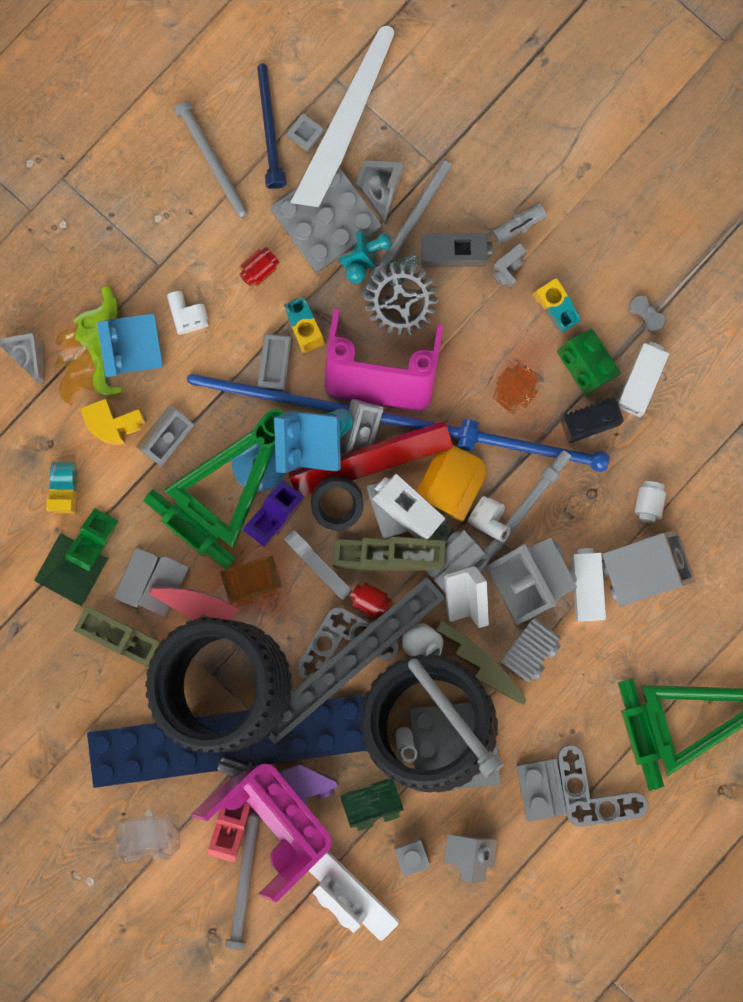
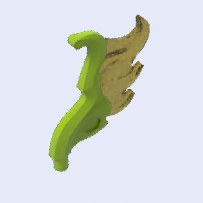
[55,286,122,405]

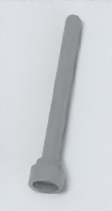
[408,659,504,778]

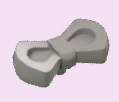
[629,296,665,332]

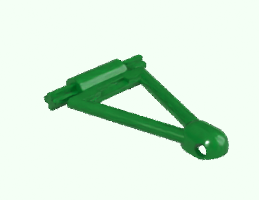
[143,409,285,571]
[617,678,743,791]

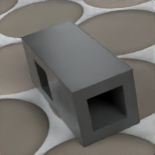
[421,233,492,268]

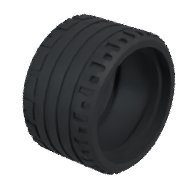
[145,618,292,752]
[360,654,498,793]

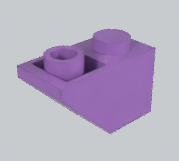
[278,763,338,804]

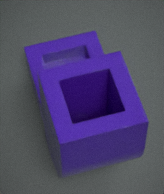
[243,480,304,547]

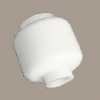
[402,623,443,656]

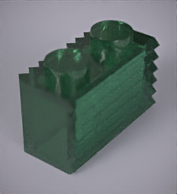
[340,778,404,831]

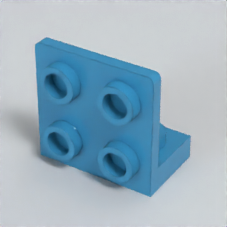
[97,314,163,377]
[274,411,341,473]

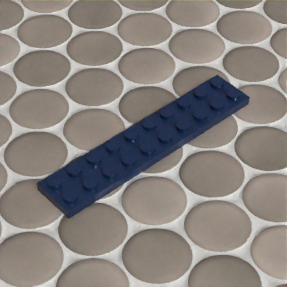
[87,695,366,788]

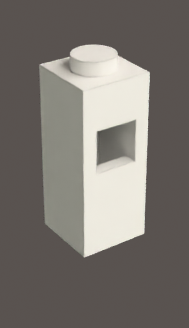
[617,342,670,417]
[372,474,445,539]
[571,548,606,622]

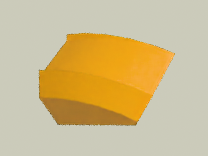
[416,445,488,523]

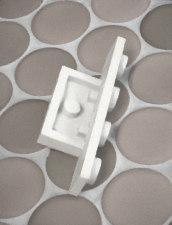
[309,851,399,941]

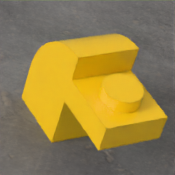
[80,399,146,445]

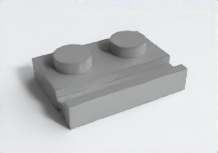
[516,759,567,822]

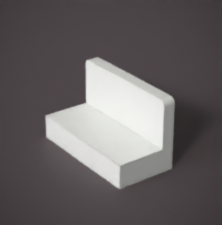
[444,566,489,628]

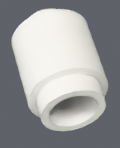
[634,481,666,523]

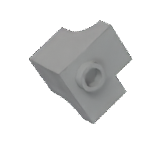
[444,834,497,883]

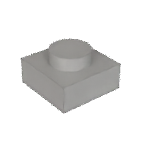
[286,113,324,152]

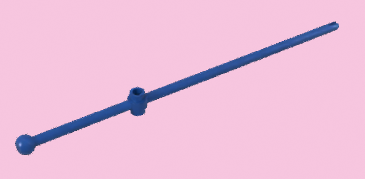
[187,374,610,472]

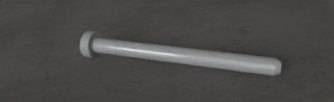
[174,101,247,218]
[225,812,259,950]

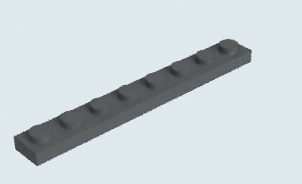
[269,577,445,745]

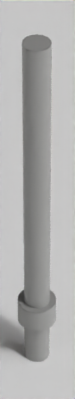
[360,160,452,299]
[478,450,572,573]

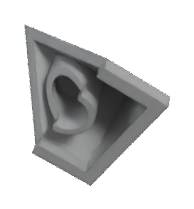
[355,161,403,224]
[0,333,44,385]

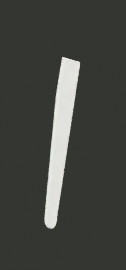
[290,26,394,207]

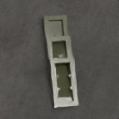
[333,537,446,571]
[74,606,160,668]
[436,621,526,705]

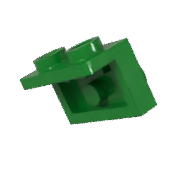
[557,328,621,396]

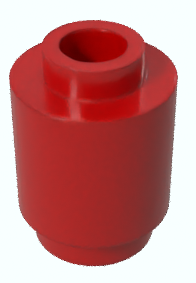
[239,247,280,287]
[350,582,392,618]

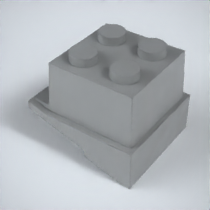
[486,538,577,625]

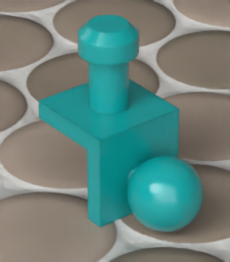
[339,231,392,284]

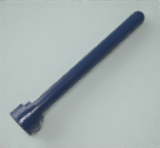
[257,63,287,189]

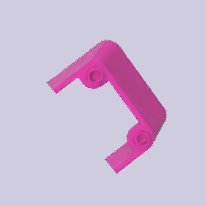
[324,309,443,411]
[191,763,332,903]

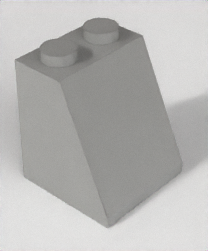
[602,530,695,607]

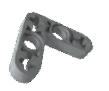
[283,529,352,600]
[298,608,398,680]
[557,745,648,827]

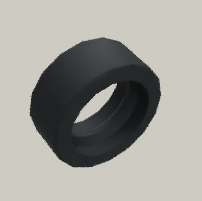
[311,475,363,531]

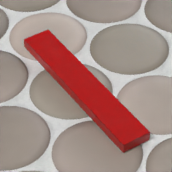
[288,421,453,496]

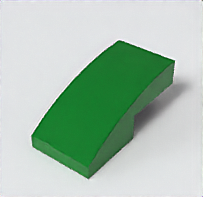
[65,508,118,571]

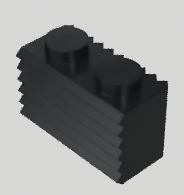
[561,396,624,444]

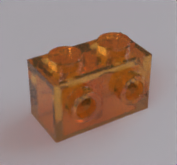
[492,364,539,415]

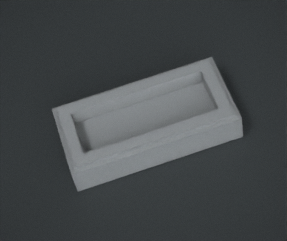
[257,333,292,391]

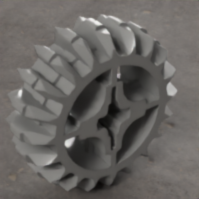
[365,261,438,336]

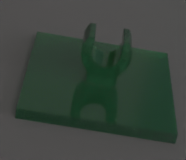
[34,533,109,607]

